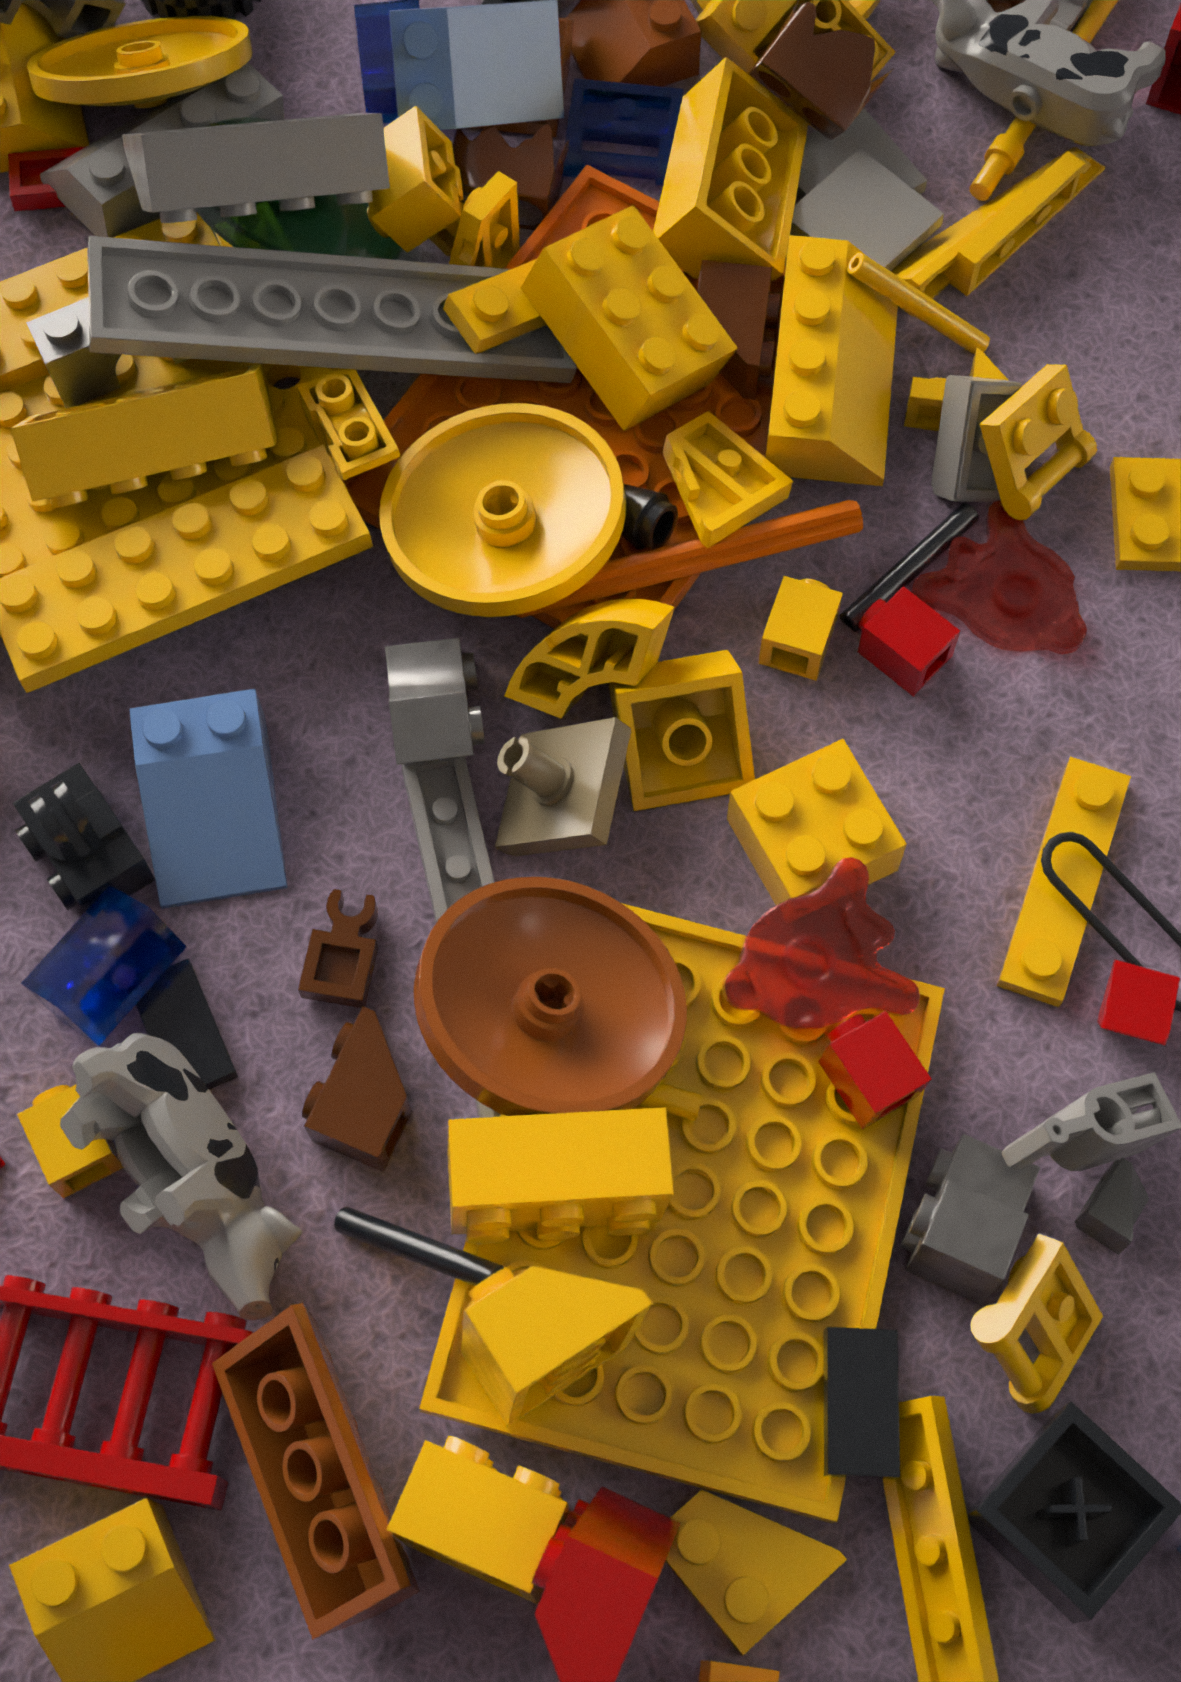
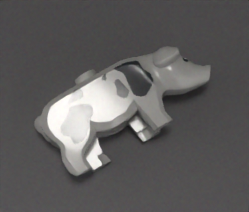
[931,0,1166,147]
[60,1033,302,1320]

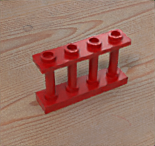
[0,1275,253,1511]

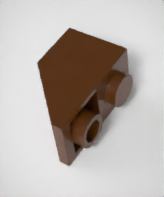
[697,260,781,400]
[302,1006,412,1172]

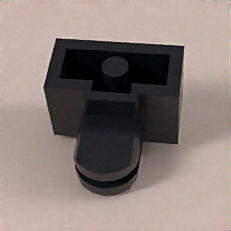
[13,763,155,921]

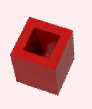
[857,586,960,696]
[818,1011,932,1130]

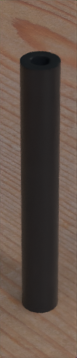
[839,503,979,632]
[334,1207,505,1286]

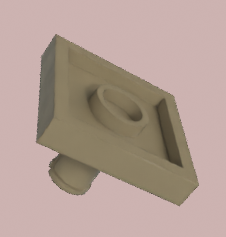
[495,717,631,856]

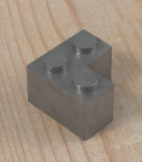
[900,1134,1041,1305]

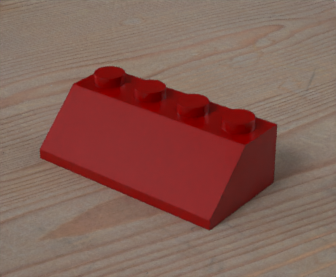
[531,1486,680,1682]

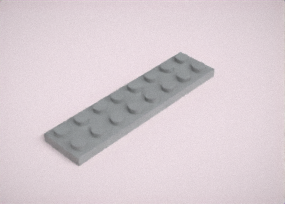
[87,236,577,383]

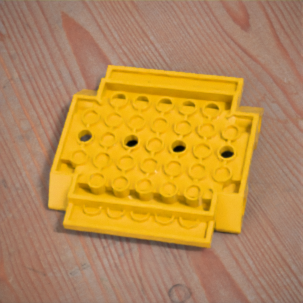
[0,204,401,693]

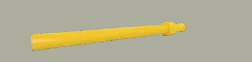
[969,0,1118,201]

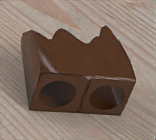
[749,0,894,140]
[452,124,570,230]

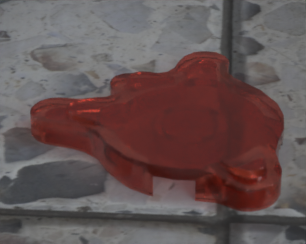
[911,500,1087,654]
[722,857,920,1030]

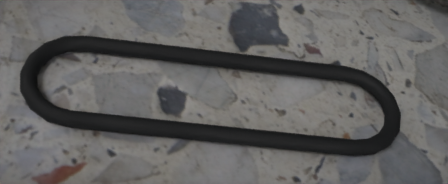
[1041,832,1181,1012]

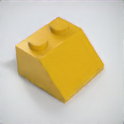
[608,649,755,811]
[9,1498,216,1682]

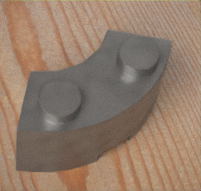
[385,638,485,765]

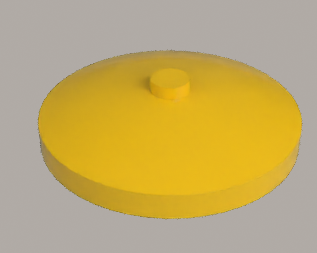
[27,16,253,108]
[379,403,626,617]

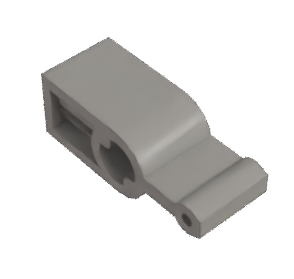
[1001,1072,1181,1171]

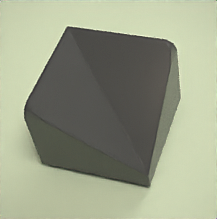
[1074,1157,1149,1255]

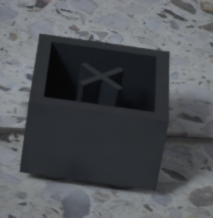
[967,1402,1181,1624]

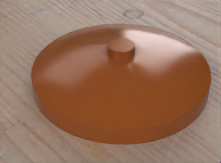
[413,877,687,1116]

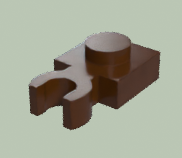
[298,889,378,1008]

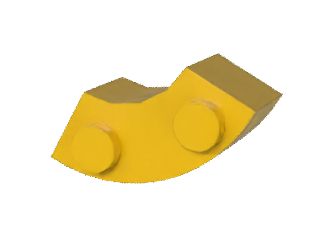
[504,598,675,719]

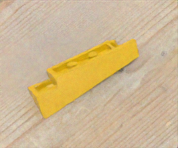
[891,147,1105,317]

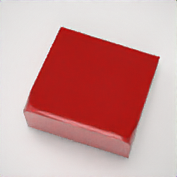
[1097,959,1180,1045]

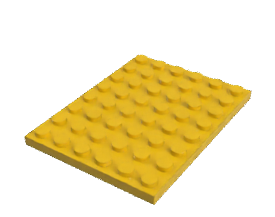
[419,903,945,1524]

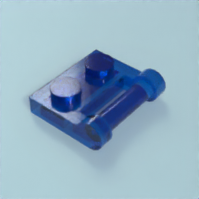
[562,78,684,186]

